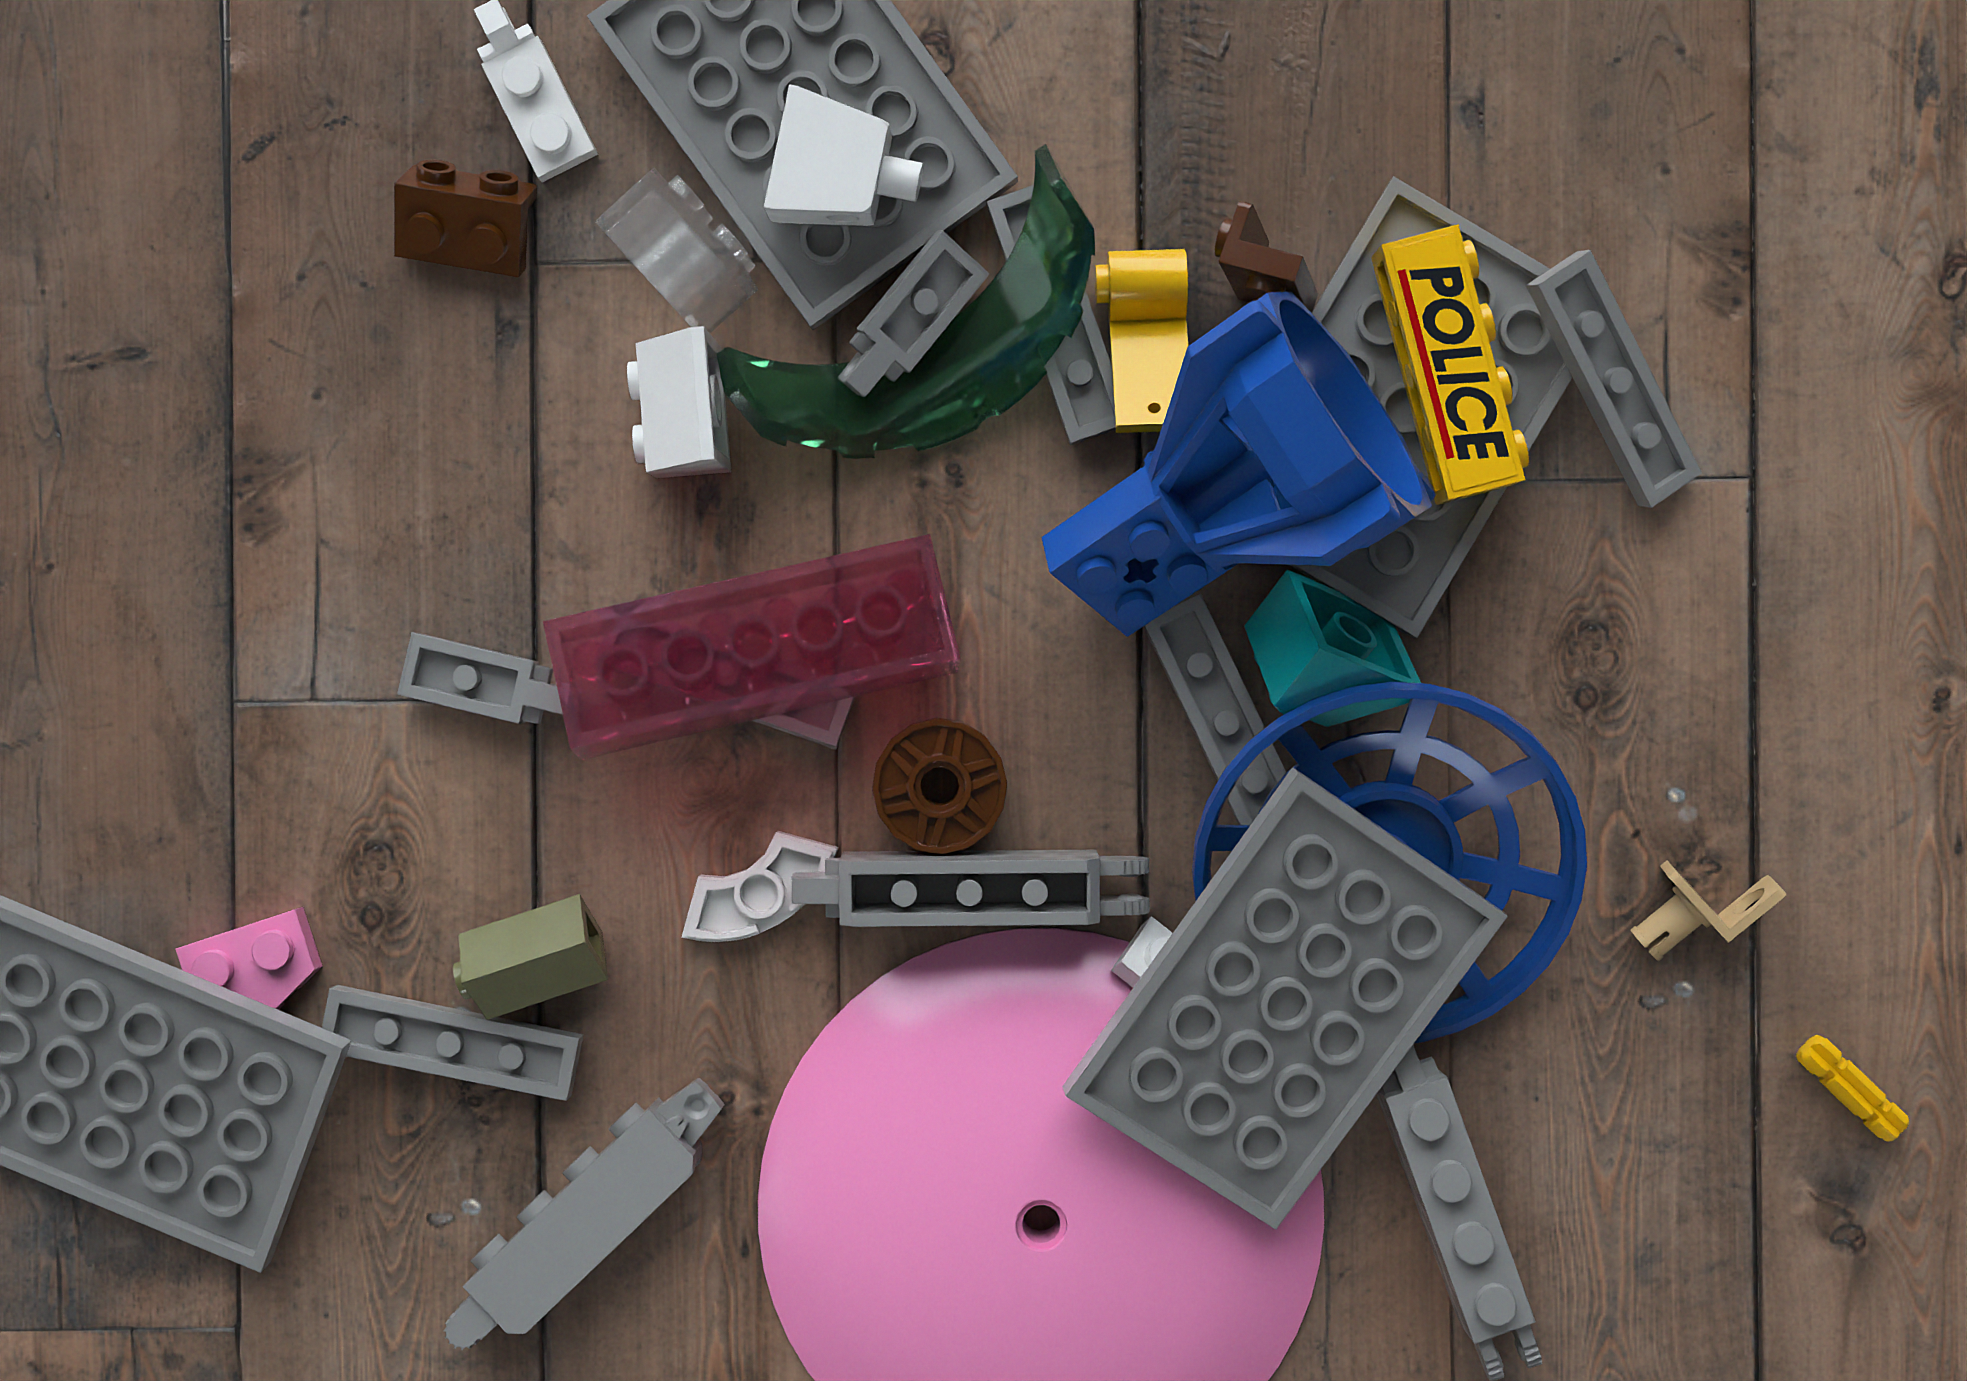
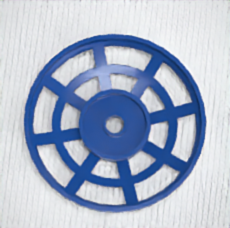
[1192,682,1587,1043]

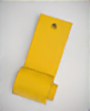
[1095,249,1188,433]

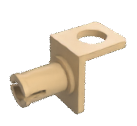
[1630,860,1786,962]

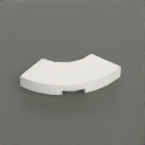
[681,831,839,942]

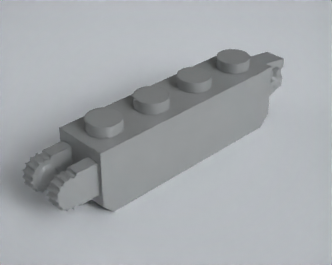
[791,849,1150,927]
[1376,1045,1542,1381]
[443,1077,725,1350]

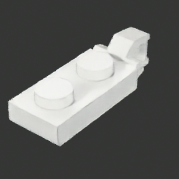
[474,0,598,183]

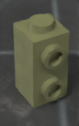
[453,894,608,1020]

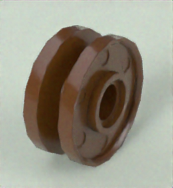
[872,717,1007,854]

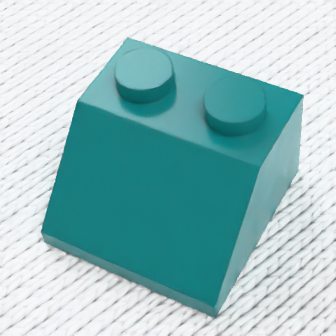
[1244,569,1421,727]

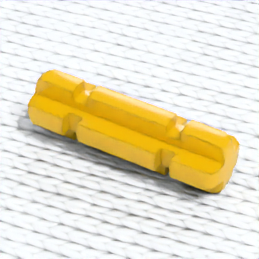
[1796,1035,1909,1142]

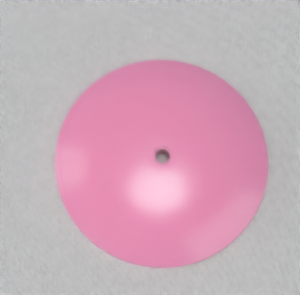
[758,928,1324,1381]

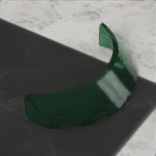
[716,144,1095,459]

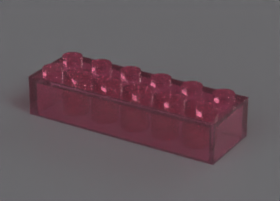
[543,534,961,760]

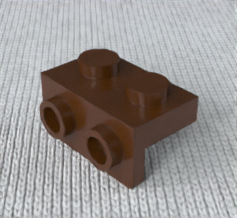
[394,160,537,277]
[1215,201,1318,313]

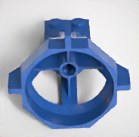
[1041,292,1436,637]

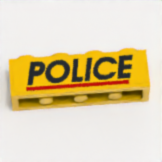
[1371,224,1529,505]

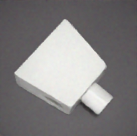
[764,84,924,226]

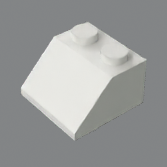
[627,326,731,478]

